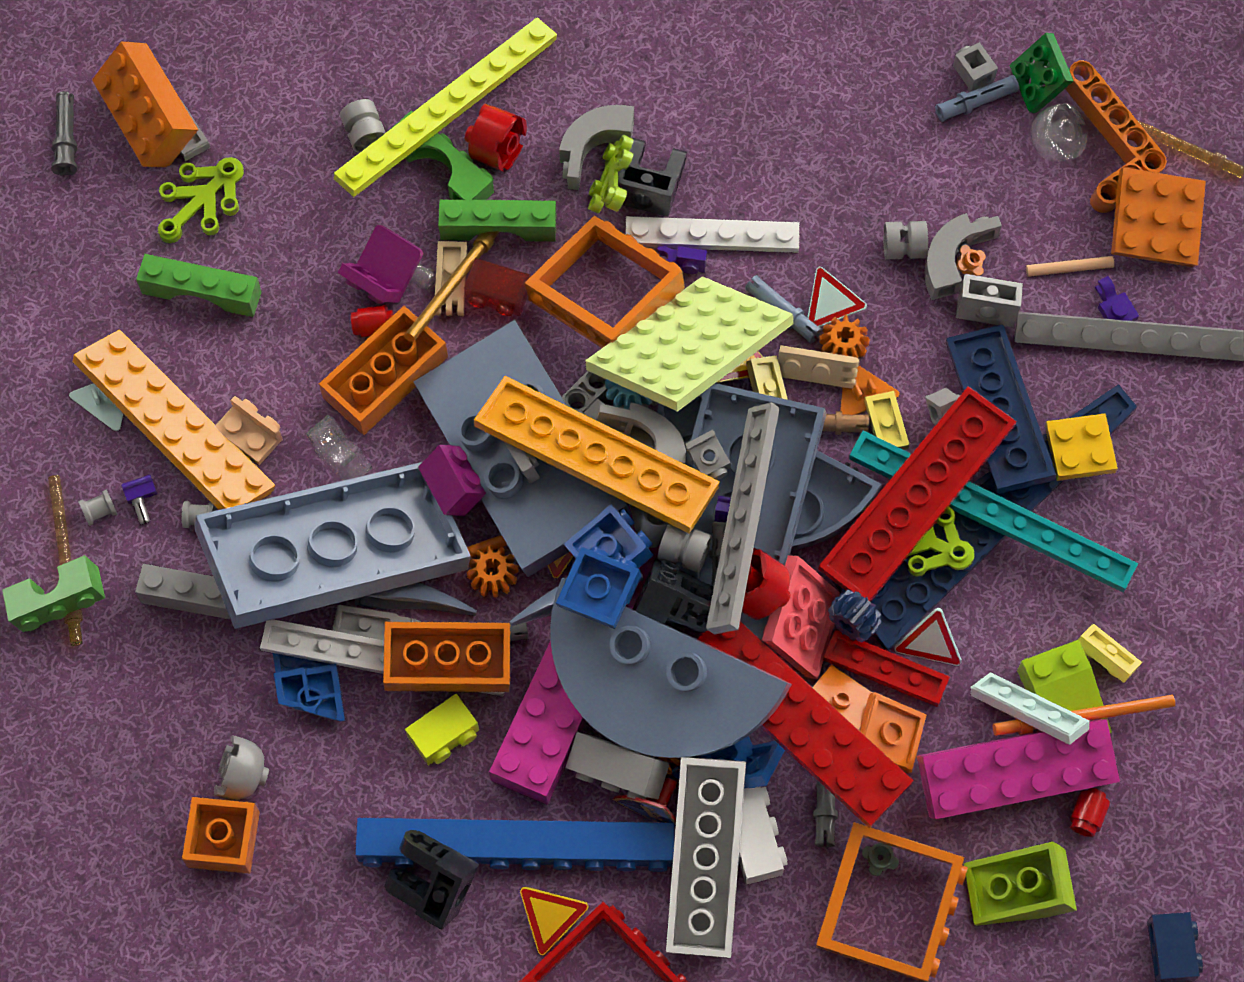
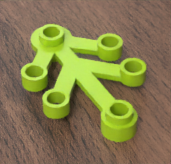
[588,135,633,214]
[158,157,244,243]
[908,507,974,576]

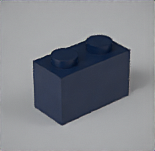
[1147,912,1203,982]

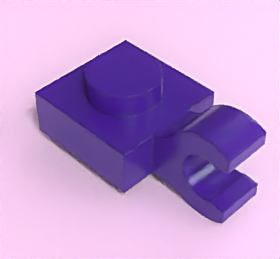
[657,246,707,274]
[1095,276,1139,321]

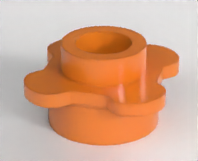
[956,245,986,276]

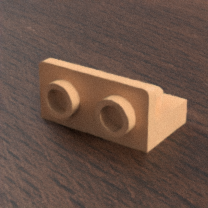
[214,396,283,465]

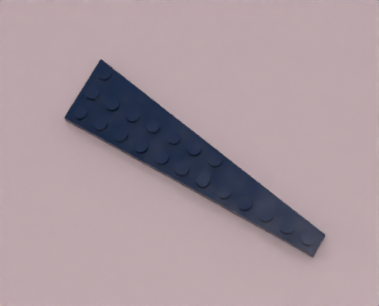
[832,384,1137,651]

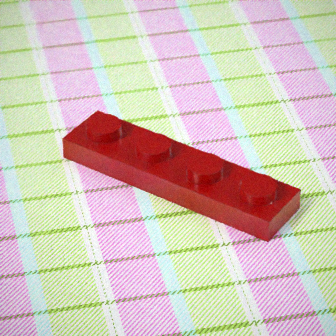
[823,630,950,707]

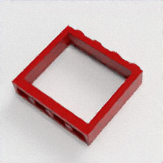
[519,901,688,982]

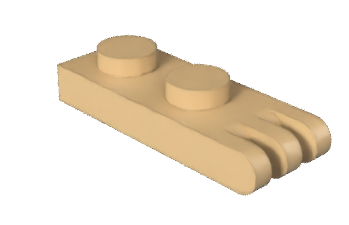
[435,241,468,316]
[778,345,859,388]

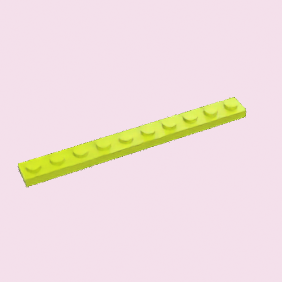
[334,18,557,197]

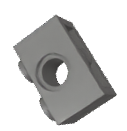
[956,274,1023,328]

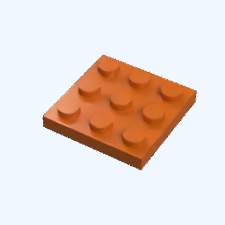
[1111,167,1206,267]

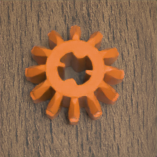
[819,314,870,358]
[467,545,519,598]

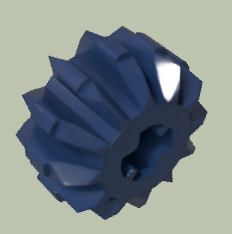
[828,590,882,643]

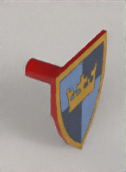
[613,778,677,829]

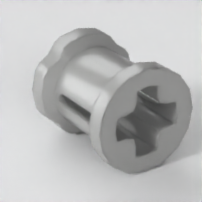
[79,489,117,526]
[182,501,216,528]

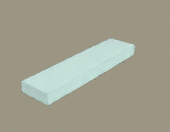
[971,672,1089,745]

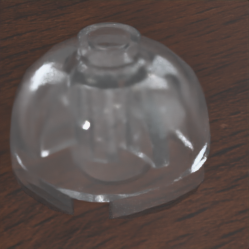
[1031,103,1087,162]

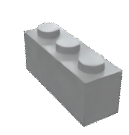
[135,564,230,619]
[565,732,670,800]

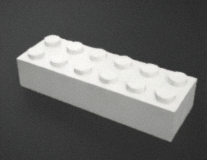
[666,757,746,958]

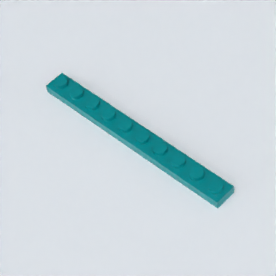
[849,430,1138,593]

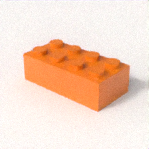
[92,41,198,167]
[319,306,448,435]
[383,622,510,692]

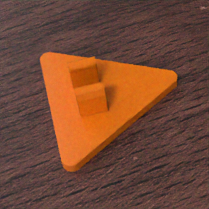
[840,365,900,415]

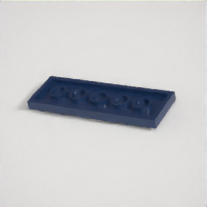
[946,324,1056,494]

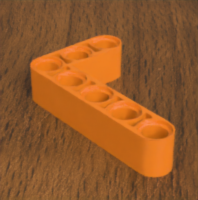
[1065,60,1167,213]

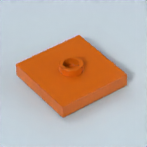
[812,664,872,730]
[859,692,927,774]

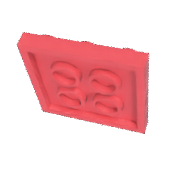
[762,555,841,679]

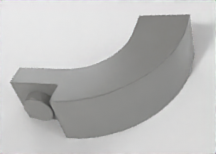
[559,105,634,190]
[925,213,1002,300]
[596,402,686,464]

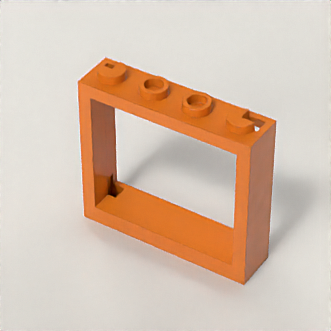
[525,215,685,348]
[816,822,968,982]

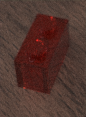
[464,258,531,316]

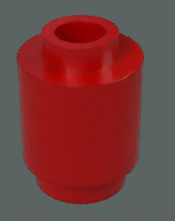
[351,305,394,337]
[1070,788,1110,838]

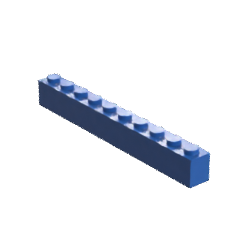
[355,818,674,872]

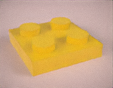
[1045,414,1118,481]

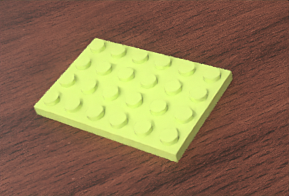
[585,277,794,411]

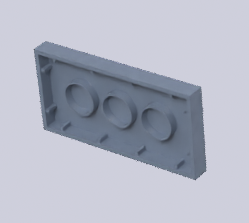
[413,320,632,577]
[659,383,826,644]
[195,462,471,629]

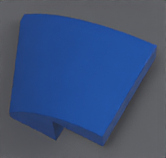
[272,653,345,722]
[672,736,785,789]

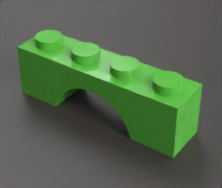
[391,110,494,200]
[438,199,557,242]
[136,254,262,317]

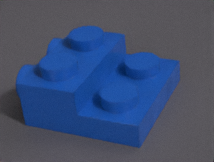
[564,504,654,568]
[556,546,641,629]

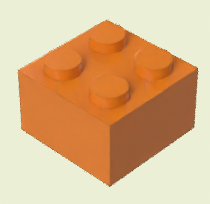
[182,797,260,874]

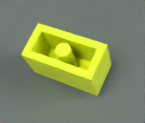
[405,694,479,766]

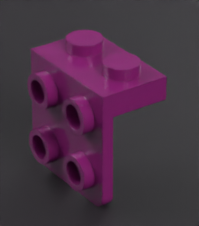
[338,225,423,304]

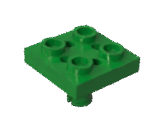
[1009,33,1074,113]

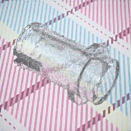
[411,263,436,290]

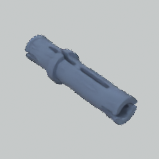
[935,75,1019,122]
[745,275,823,344]

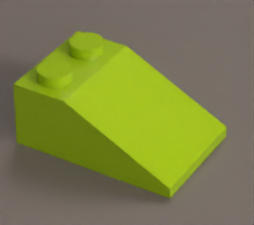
[1017,639,1112,733]
[964,842,1077,926]

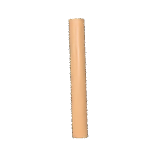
[1026,256,1114,277]

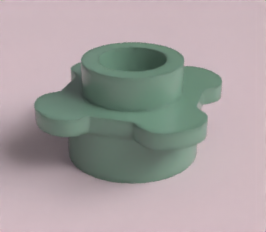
[862,843,899,876]

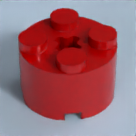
[464,104,527,171]
[742,548,791,621]

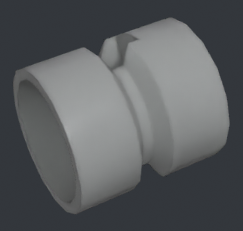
[340,99,386,153]
[883,221,928,260]
[657,524,712,573]

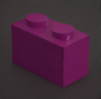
[418,445,486,516]

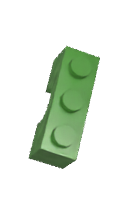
[2,555,105,632]

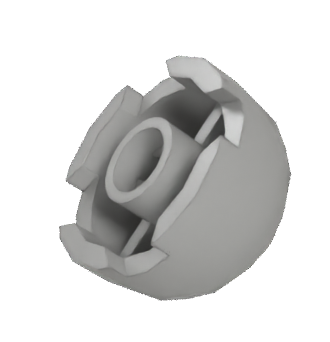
[214,735,269,800]

